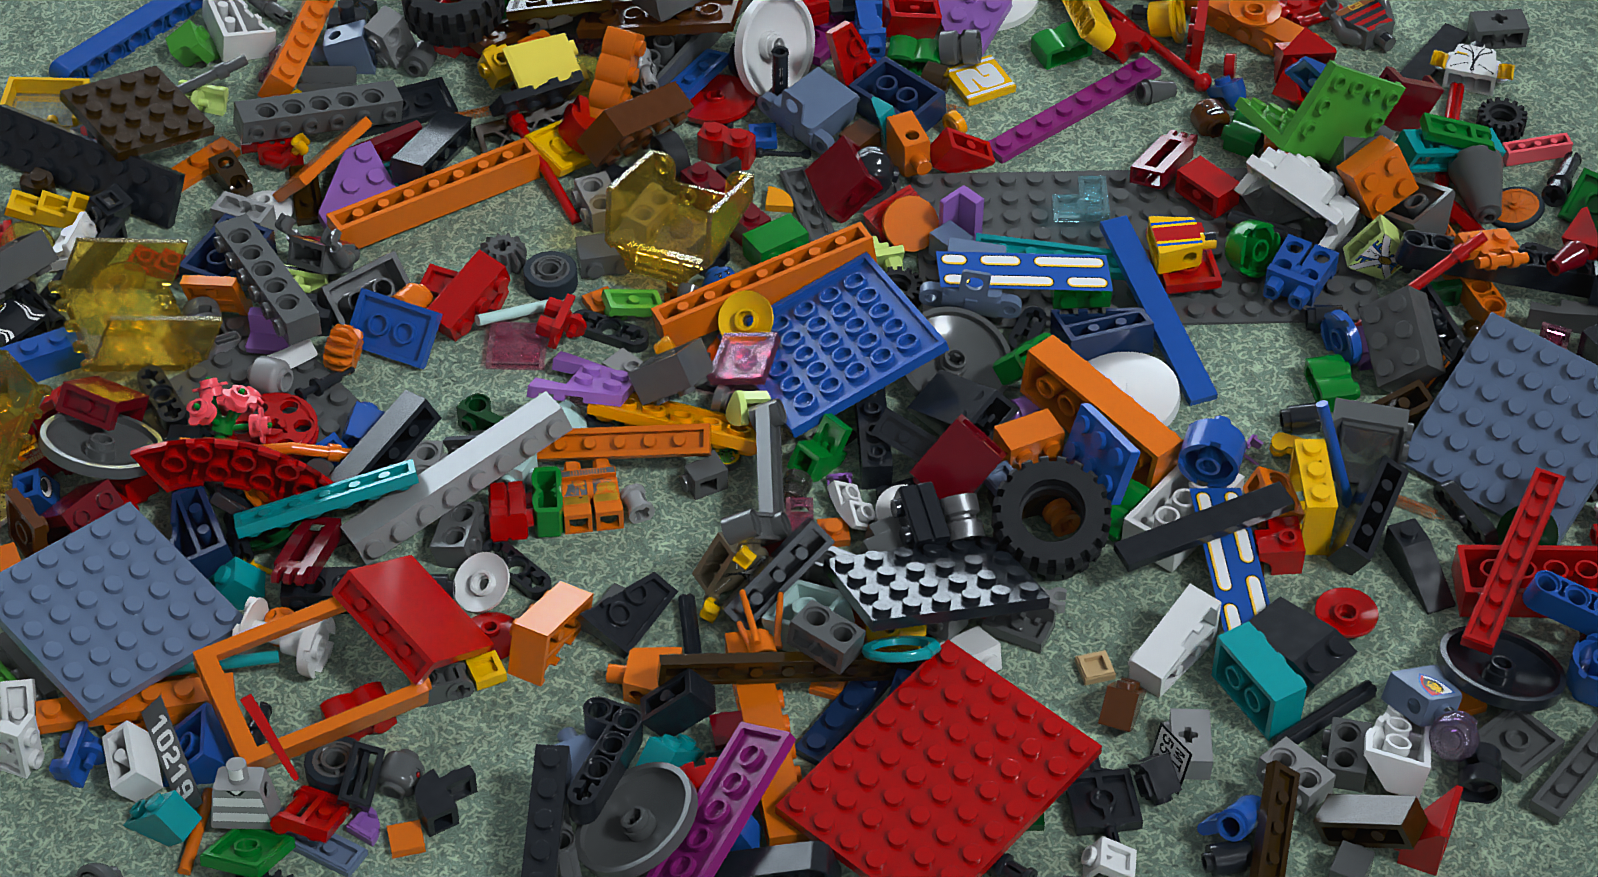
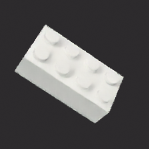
[1121,465,1245,572]

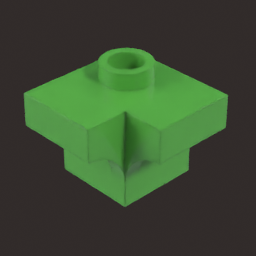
[165,19,220,67]

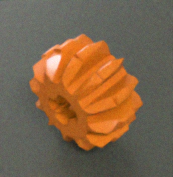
[323,324,364,375]

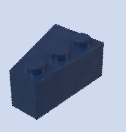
[1050,308,1154,361]
[169,486,234,579]

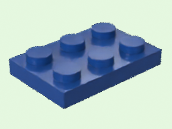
[350,288,443,369]
[1062,403,1141,505]

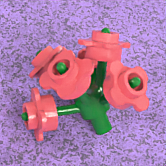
[186,377,272,444]

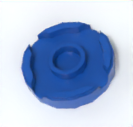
[1321,309,1363,367]

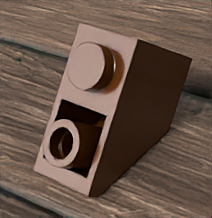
[1098,677,1147,732]

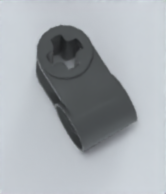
[420,660,475,707]

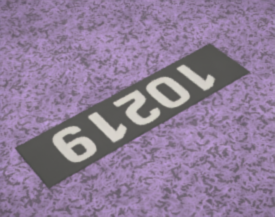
[141,695,203,810]

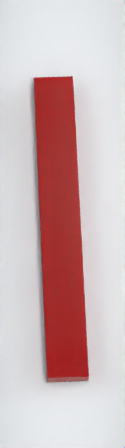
[1460,467,1566,655]

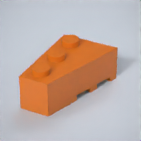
[507,581,593,687]

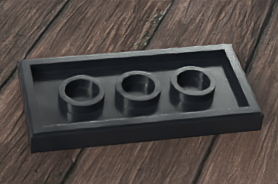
[358,77,458,139]

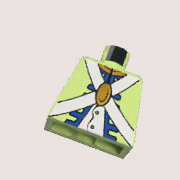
[1343,214,1413,280]

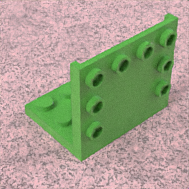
[1234,60,1406,164]

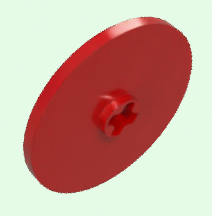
[687,75,756,124]

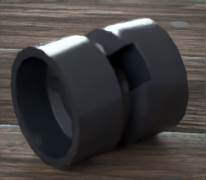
[1458,742,1502,804]

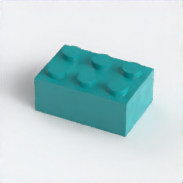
[1211,621,1307,741]

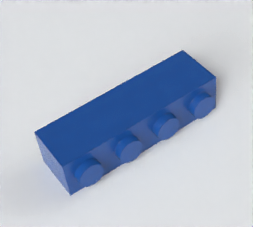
[0,317,110,394]

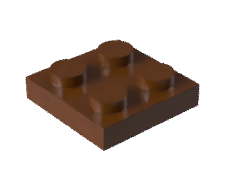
[5,487,49,558]

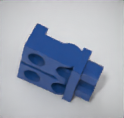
[854,0,886,62]
[1263,234,1339,310]

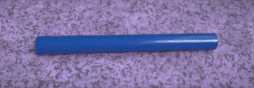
[1316,400,1353,508]

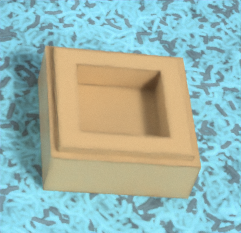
[1075,650,1116,685]

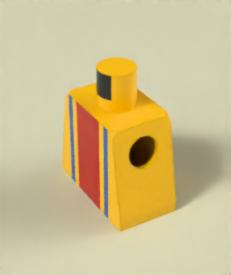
[1146,216,1217,274]

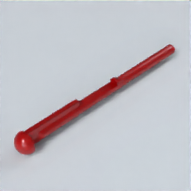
[1099,0,1212,92]

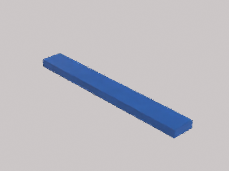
[1099,215,1218,406]

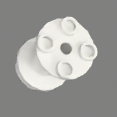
[232,596,336,678]

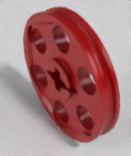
[227,392,319,460]

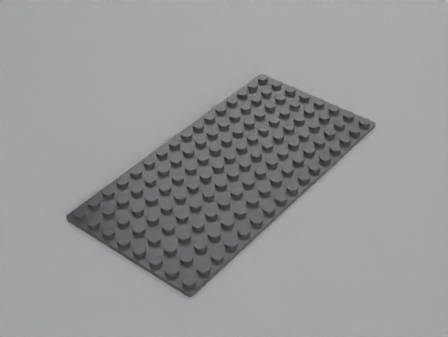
[911,166,1379,329]

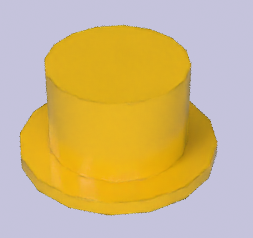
[1147,0,1186,44]

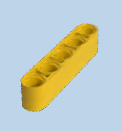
[1062,0,1116,52]

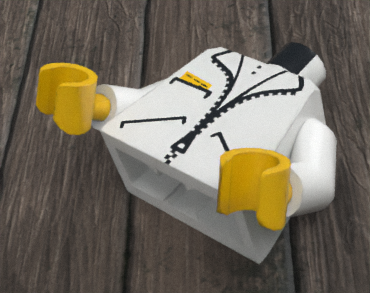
[1430,41,1515,96]

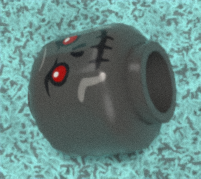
[377,749,425,800]

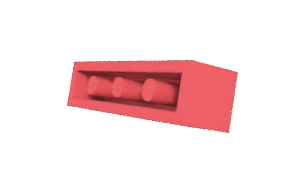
[1502,133,1573,166]

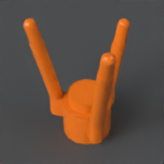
[736,589,784,653]

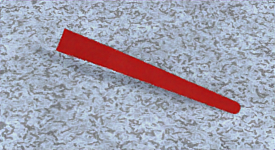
[240,694,299,781]

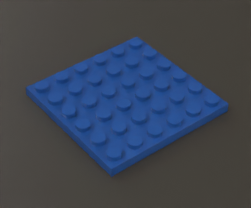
[717,252,949,438]

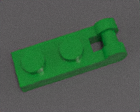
[1419,112,1495,151]

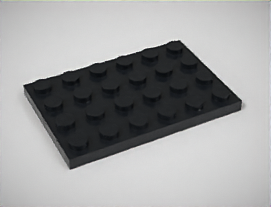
[823,537,1050,632]

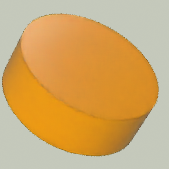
[942,110,968,133]

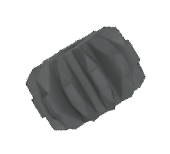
[480,233,527,276]

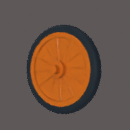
[1492,186,1545,230]

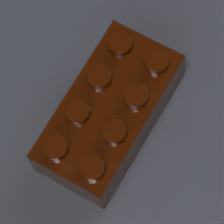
[577,81,694,168]

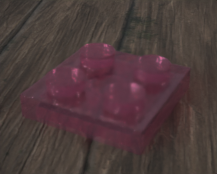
[485,322,548,371]
[707,332,781,385]

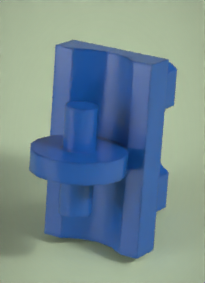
[49,721,106,788]

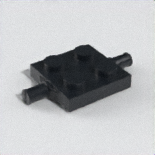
[1065,756,1143,843]

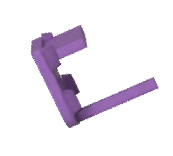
[1244,434,1263,466]
[826,472,852,497]

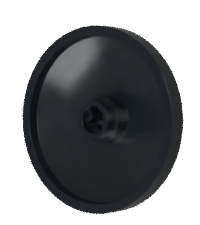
[1436,626,1567,712]

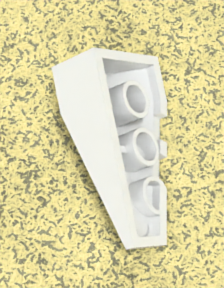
[1364,705,1431,800]

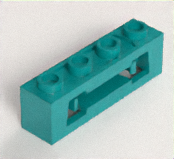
[1394,128,1506,173]

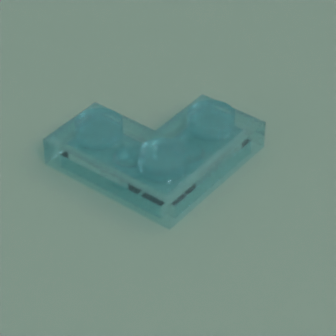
[1051,176,1110,222]

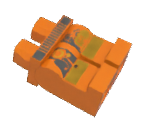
[561,458,624,535]

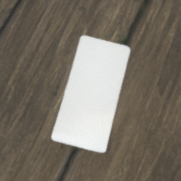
[267,339,318,369]

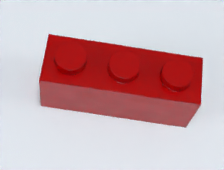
[427,249,511,342]

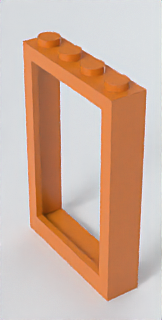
[193,597,432,769]

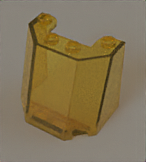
[605,150,754,285]

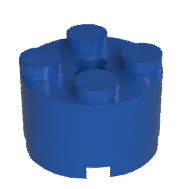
[1178,415,1247,488]
[1566,633,1598,707]

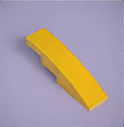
[4,189,96,228]

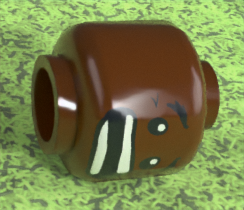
[1190,98,1230,138]

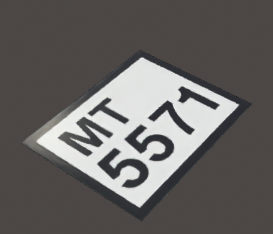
[1150,722,1193,795]

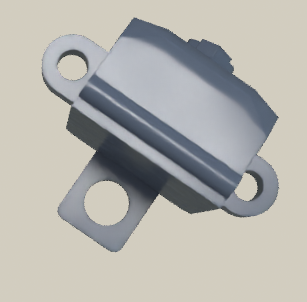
[757,67,860,155]
[919,237,1022,319]

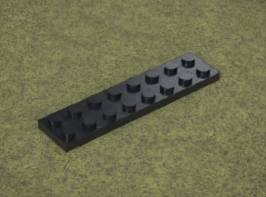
[0,104,186,228]

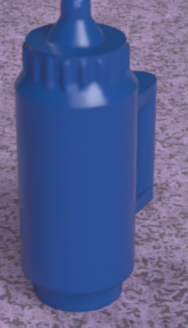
[1197,795,1261,842]

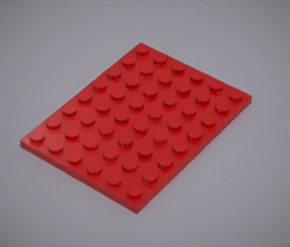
[775,639,1102,877]

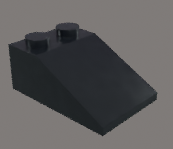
[1249,596,1358,700]

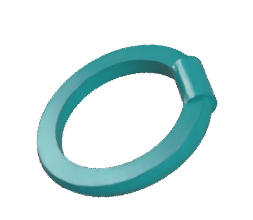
[862,635,941,663]

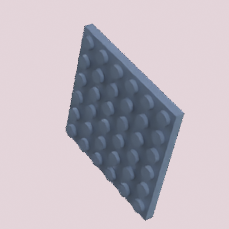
[1400,312,1598,545]
[0,502,243,721]

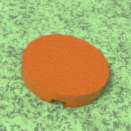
[882,196,939,253]

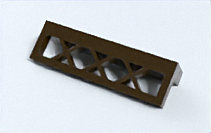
[471,99,575,154]

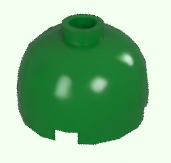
[1225,219,1281,278]

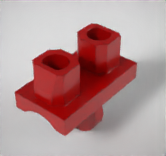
[535,293,587,350]

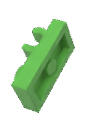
[601,289,663,320]

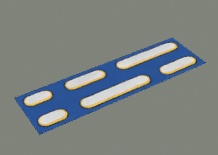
[936,251,1113,291]
[1189,488,1270,633]

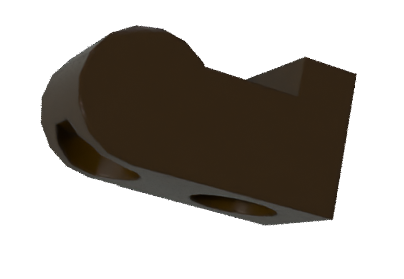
[208,149,254,197]

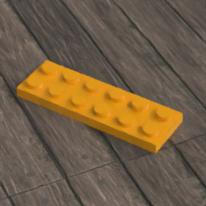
[586,392,757,456]

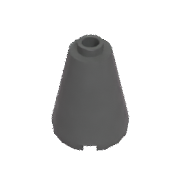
[1447,145,1504,224]

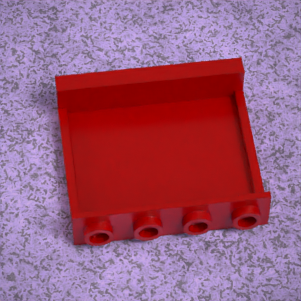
[331,555,495,685]

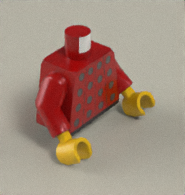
[240,89,310,170]

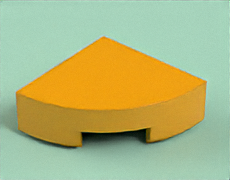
[765,186,793,213]

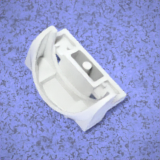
[1234,147,1361,250]

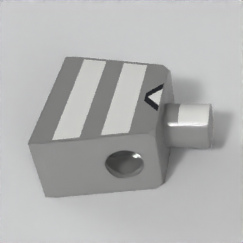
[211,757,281,830]

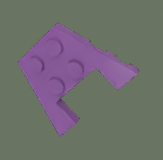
[527,351,635,407]

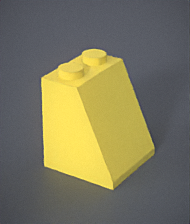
[502,33,589,96]

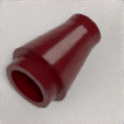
[1547,240,1589,276]

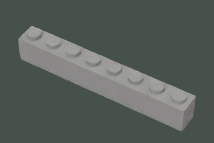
[340,391,573,565]

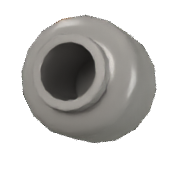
[247,356,294,394]

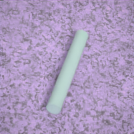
[475,299,548,326]

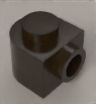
[921,61,951,94]
[19,167,57,197]

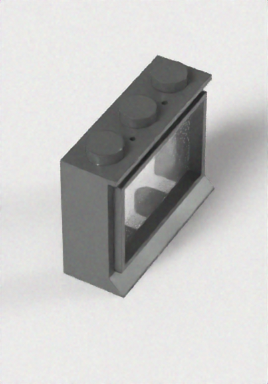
[1327,398,1414,485]

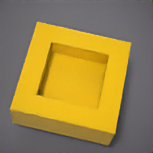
[465,650,507,691]

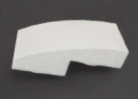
[827,480,877,531]

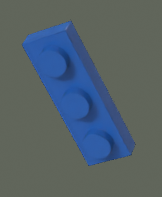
[670,48,729,100]

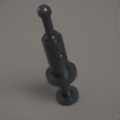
[294,366,355,401]

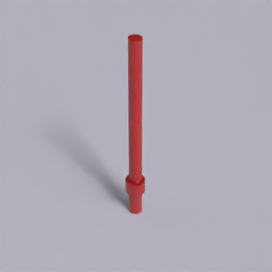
[508,113,582,225]
[1354,231,1488,327]

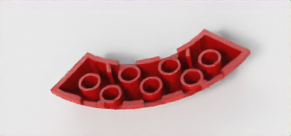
[130,437,334,502]

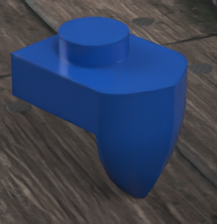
[1206,75,1247,111]

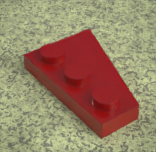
[825,21,877,88]

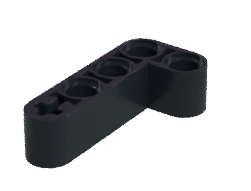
[567,696,644,825]
[714,841,842,877]

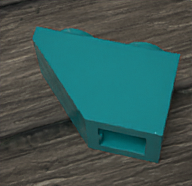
[207,556,266,610]
[636,734,705,767]
[123,790,202,847]

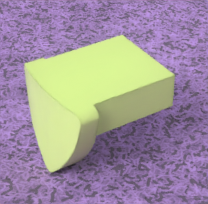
[725,390,771,426]

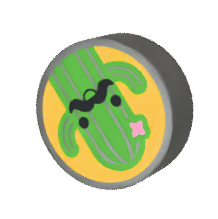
[713,448,742,472]

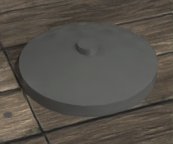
[901,307,1011,397]
[38,413,164,479]
[575,762,698,877]

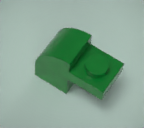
[786,413,853,483]

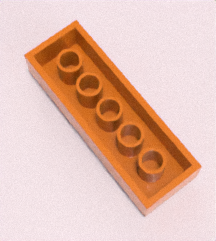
[1020,335,1184,491]

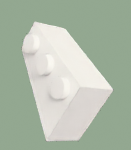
[202,0,276,62]
[1128,583,1222,698]

